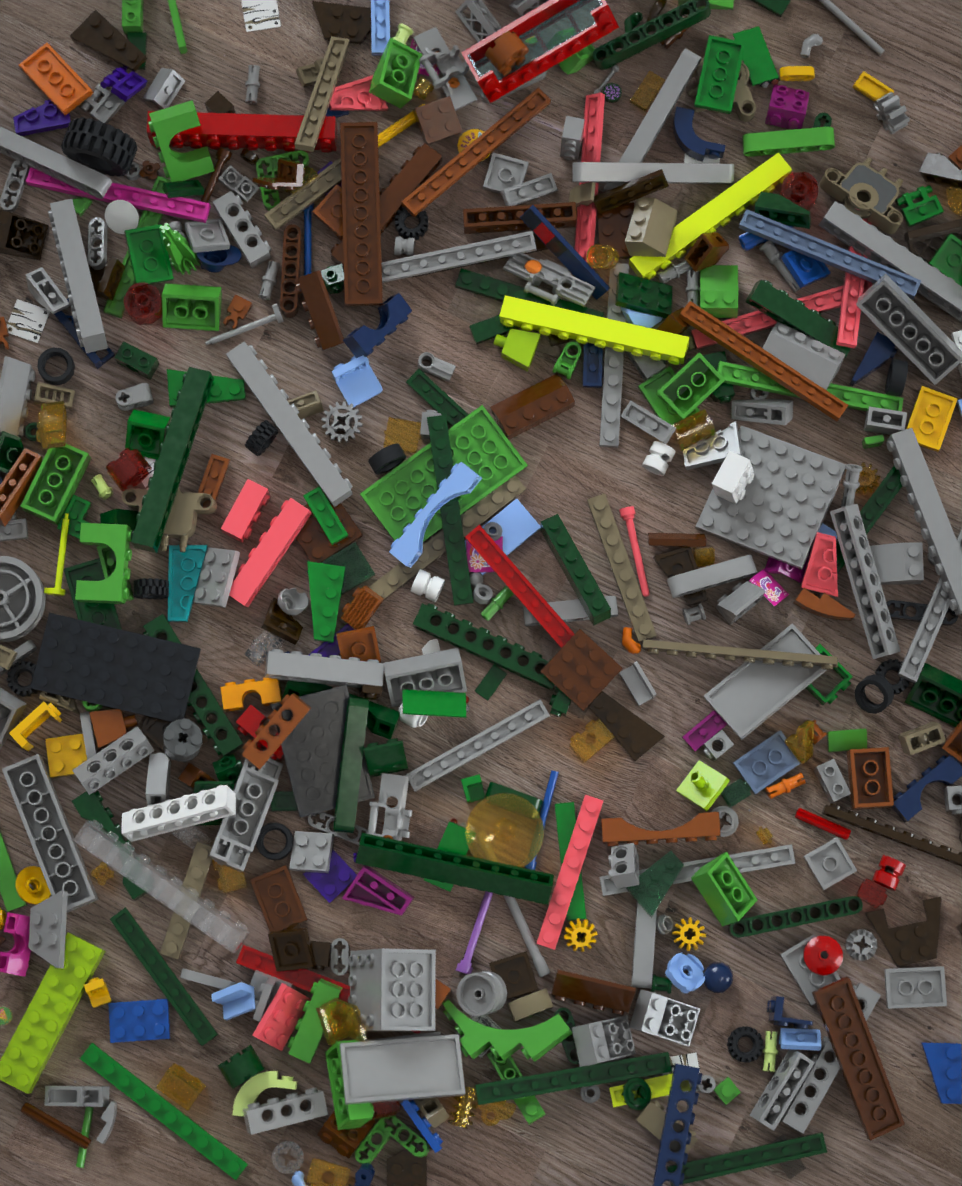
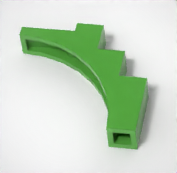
[443,999,572,1062]

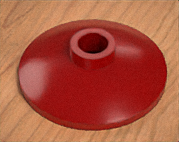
[803,936,843,975]

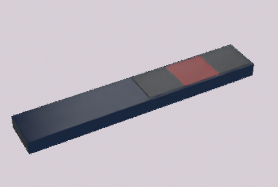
[520,205,610,300]

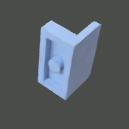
[212,982,255,1020]
[778,1028,821,1051]

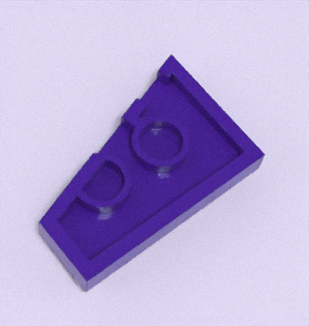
[13,99,71,136]

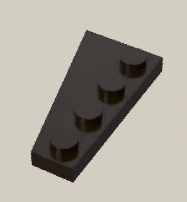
[70,10,148,72]
[588,691,665,761]

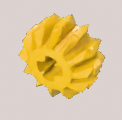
[672,917,706,951]
[564,918,597,952]

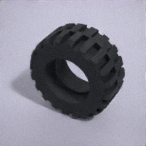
[61,117,137,177]

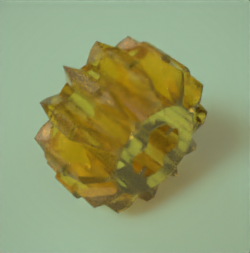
[855,462,880,495]

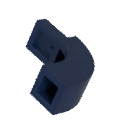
[673,107,726,162]

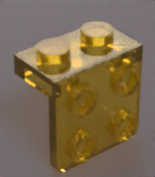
[316,998,367,1045]

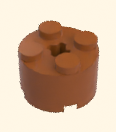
[485,31,529,76]

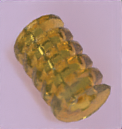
[448,1086,477,1129]

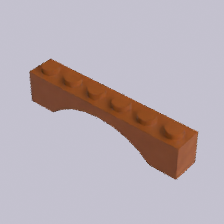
[601,812,721,847]

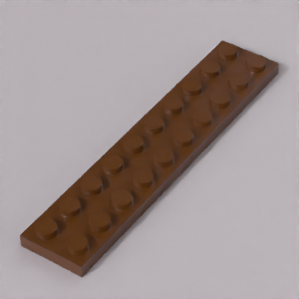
[340,122,383,306]

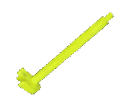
[44,513,69,596]

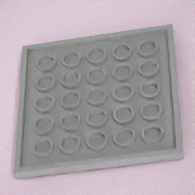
[695,425,846,570]

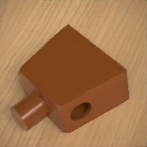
[89,709,138,750]

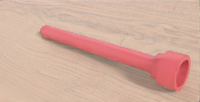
[619,506,650,597]

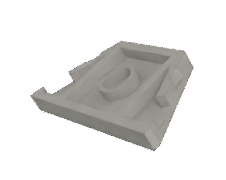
[29,891,68,968]

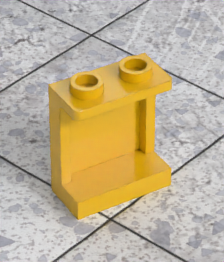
[9,701,62,752]

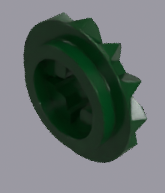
[621,1078,651,1110]

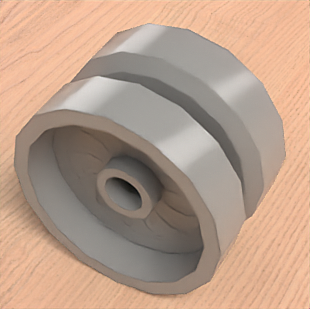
[456,971,507,1016]

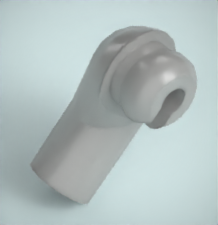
[800,34,823,58]

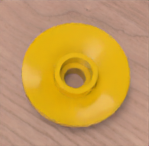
[15,866,51,905]

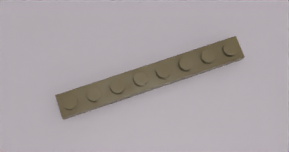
[295,36,350,152]
[587,494,657,643]

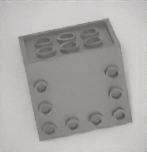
[348,948,436,1031]

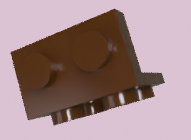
[252,159,304,190]
[317,1111,375,1159]

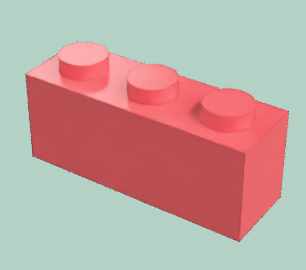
[221,479,270,543]

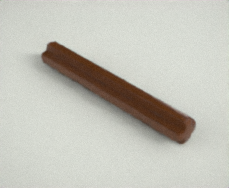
[21,1103,91,1149]

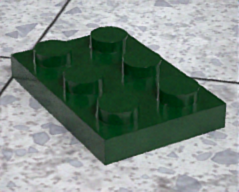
[615,272,673,319]

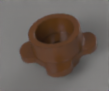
[140,160,161,180]

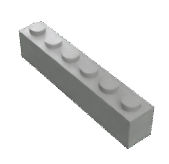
[264,649,384,688]

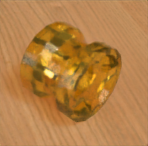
[413,77,434,100]

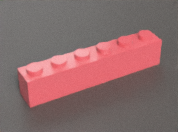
[229,498,312,607]

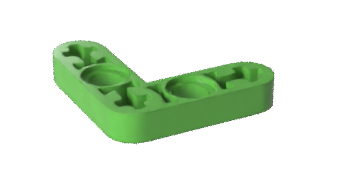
[256,150,309,211]
[355,1114,429,1164]

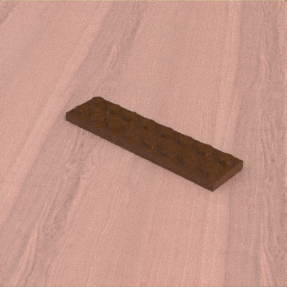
[812,977,905,1141]

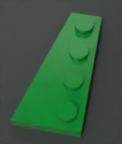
[167,369,246,407]

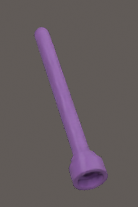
[455,891,493,975]

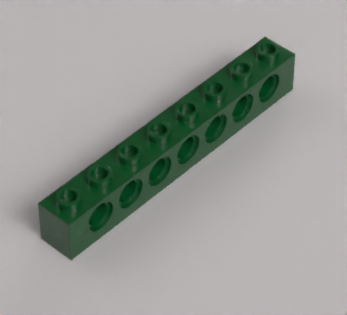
[413,603,555,691]
[143,614,244,757]

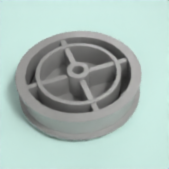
[0,556,46,642]

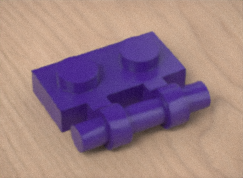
[100,66,147,102]

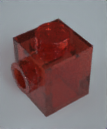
[855,878,888,908]

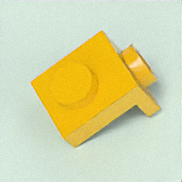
[84,978,111,1008]

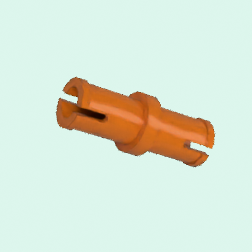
[765,772,806,799]

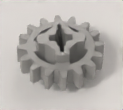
[321,401,363,443]

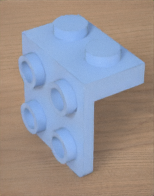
[332,355,383,408]

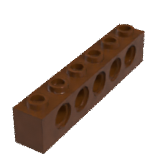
[463,202,577,234]

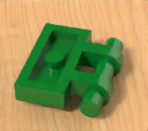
[896,185,944,228]

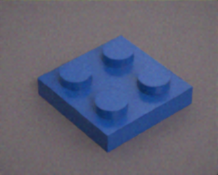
[781,250,831,288]

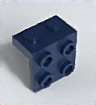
[766,996,813,1029]

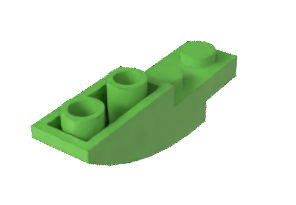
[487,1052,546,1125]

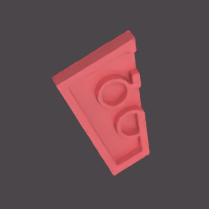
[329,75,388,111]

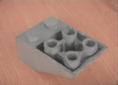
[629,990,700,1047]
[571,1015,636,1067]

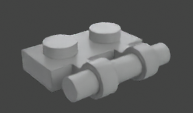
[81,84,125,124]

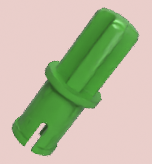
[481,586,513,621]

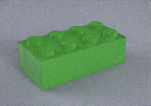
[20,438,91,526]
[325,1039,374,1130]

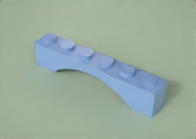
[389,462,482,568]

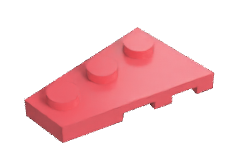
[801,532,838,597]

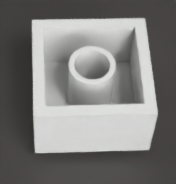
[712,450,755,504]

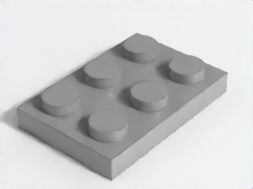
[193,547,240,608]
[780,934,841,1006]
[884,966,947,1009]

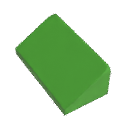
[827,728,867,752]

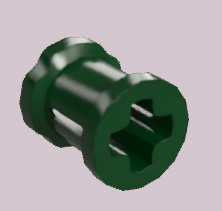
[651,974,672,994]

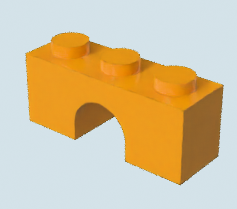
[220,678,282,712]

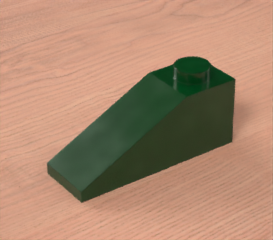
[755,192,811,229]

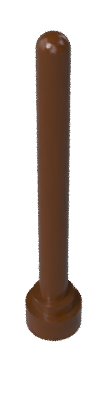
[201,148,232,203]

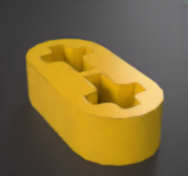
[779,66,815,81]

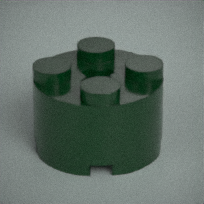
[217,1045,265,1089]

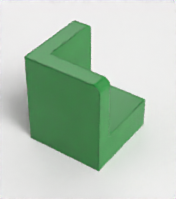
[461,774,485,804]

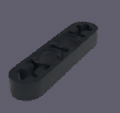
[886,600,958,626]

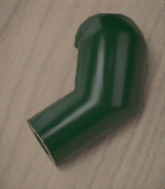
[624,12,643,33]

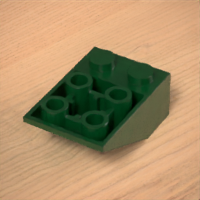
[364,738,408,778]

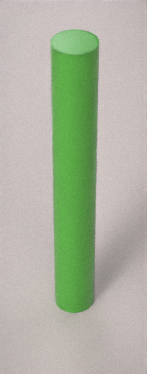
[76,1107,94,1168]

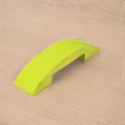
[609,1073,691,1108]

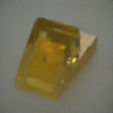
[784,720,814,764]

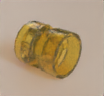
[586,244,619,270]

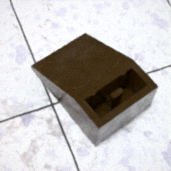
[0,209,48,261]

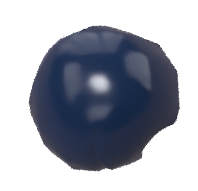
[703,962,733,993]

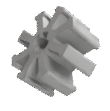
[873,92,910,134]

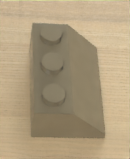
[625,198,678,257]

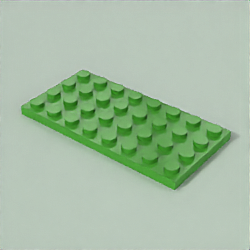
[360,405,528,542]

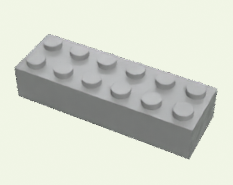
[856,274,962,385]

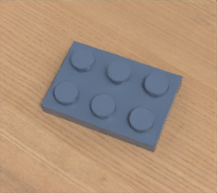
[733,730,803,795]

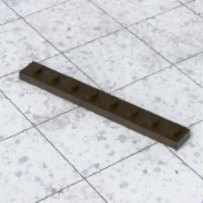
[821,803,962,867]

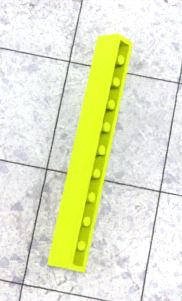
[629,152,792,280]
[499,295,689,365]

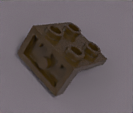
[89,257,125,301]

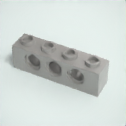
[212,191,272,269]
[72,726,154,795]
[749,1049,815,1131]
[243,1088,328,1135]

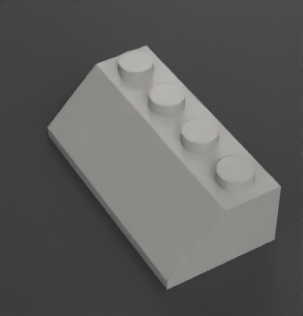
[763,322,846,390]
[0,356,36,438]
[383,648,467,707]

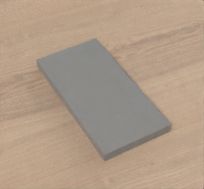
[704,623,827,740]
[339,1034,465,1105]

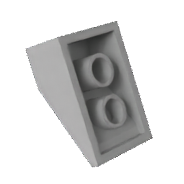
[870,542,924,585]
[716,581,766,625]
[0,688,27,749]

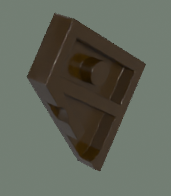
[261,598,303,645]

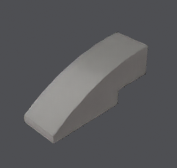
[44,1086,110,1107]

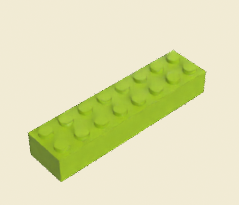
[0,932,106,1094]

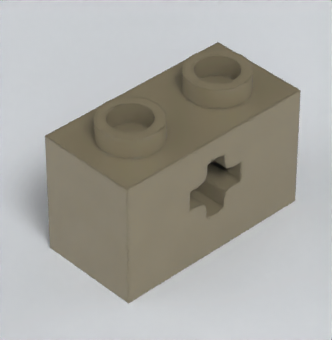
[898,721,946,755]

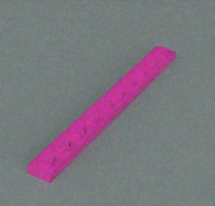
[26,167,211,223]

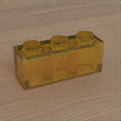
[36,401,67,449]

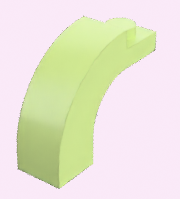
[232,1071,298,1117]

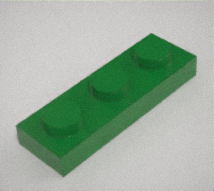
[303,486,348,545]

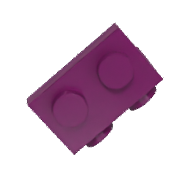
[765,85,809,130]

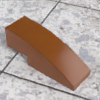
[794,588,856,621]

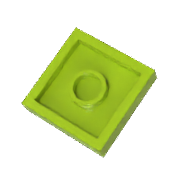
[676,760,730,812]

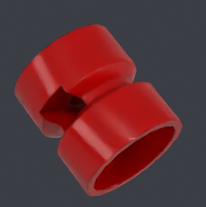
[872,855,906,891]

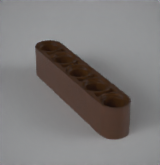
[280,224,302,318]

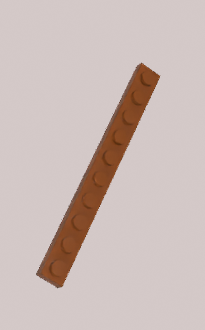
[401,87,551,217]
[679,301,848,422]

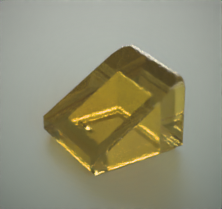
[694,547,715,567]

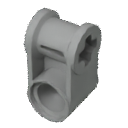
[115,383,154,411]

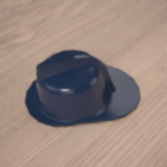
[196,245,242,273]

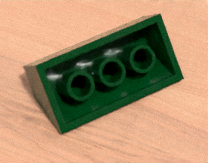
[904,663,962,727]

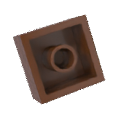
[413,96,463,145]

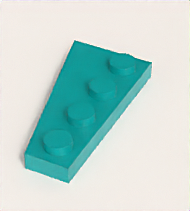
[168,545,208,622]

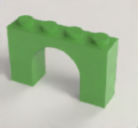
[148,100,215,182]
[75,523,132,604]

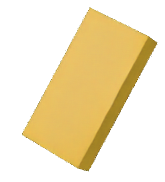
[853,71,894,102]

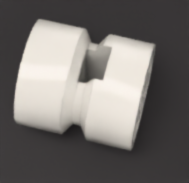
[642,441,676,476]
[411,569,445,602]

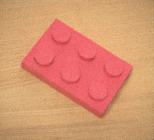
[253,983,311,1051]

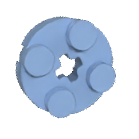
[665,953,705,993]

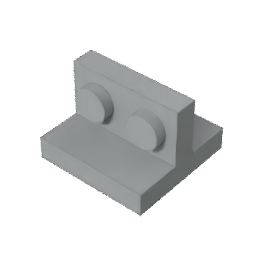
[250,970,293,1022]

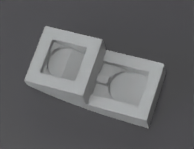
[96,1101,117,1144]

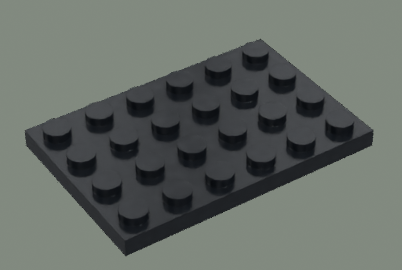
[271,685,375,818]

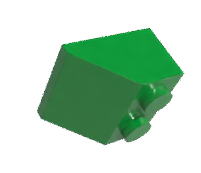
[125,409,170,459]

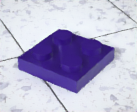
[303,849,357,903]

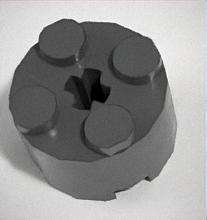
[163,718,202,763]

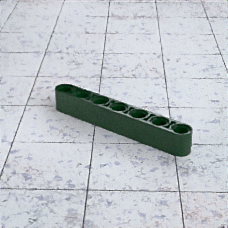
[593,0,711,70]
[333,697,369,834]
[728,896,863,938]

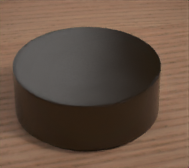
[240,148,259,165]

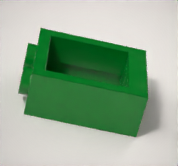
[806,644,853,705]

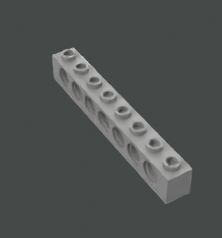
[830,504,901,659]
[780,983,881,1134]

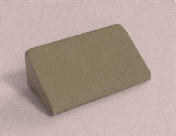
[288,390,324,419]

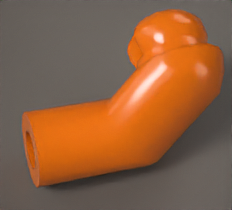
[622,627,641,654]

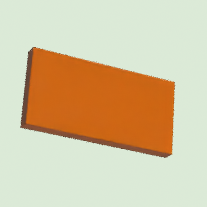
[19,43,94,116]

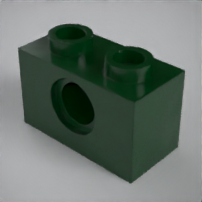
[114,341,159,380]

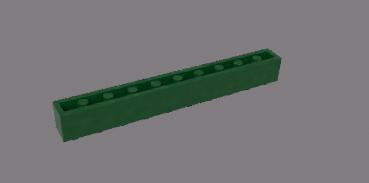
[131,367,214,553]
[355,833,554,905]

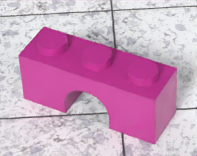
[0,912,32,977]

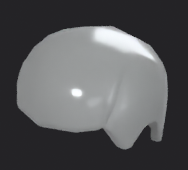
[277,588,309,616]

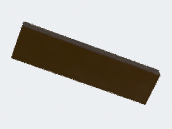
[593,169,669,214]

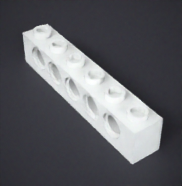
[121,785,236,842]

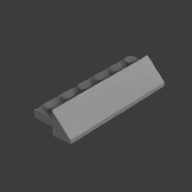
[209,758,283,872]

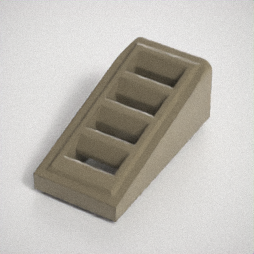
[33,382,75,409]

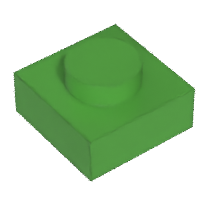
[714,1077,741,1105]

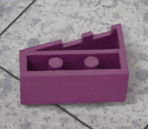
[342,865,415,915]

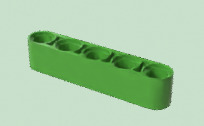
[742,127,835,157]

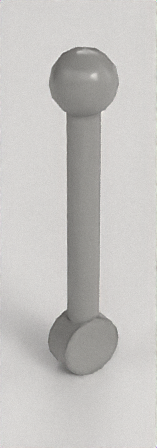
[594,65,619,94]

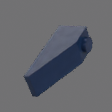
[849,332,898,386]

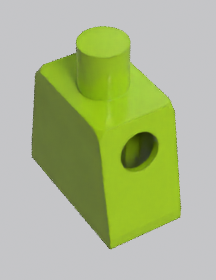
[493,329,541,372]

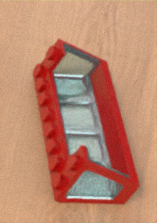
[461,0,619,103]

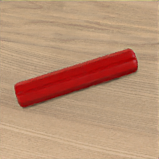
[795,808,851,840]

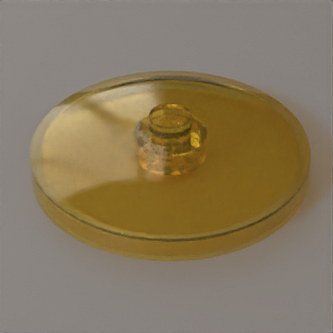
[465,793,544,868]

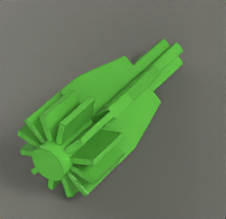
[159,223,200,275]

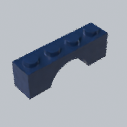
[343,293,412,358]
[892,755,962,823]

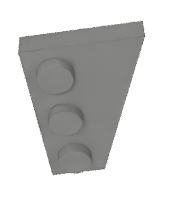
[683,421,742,470]

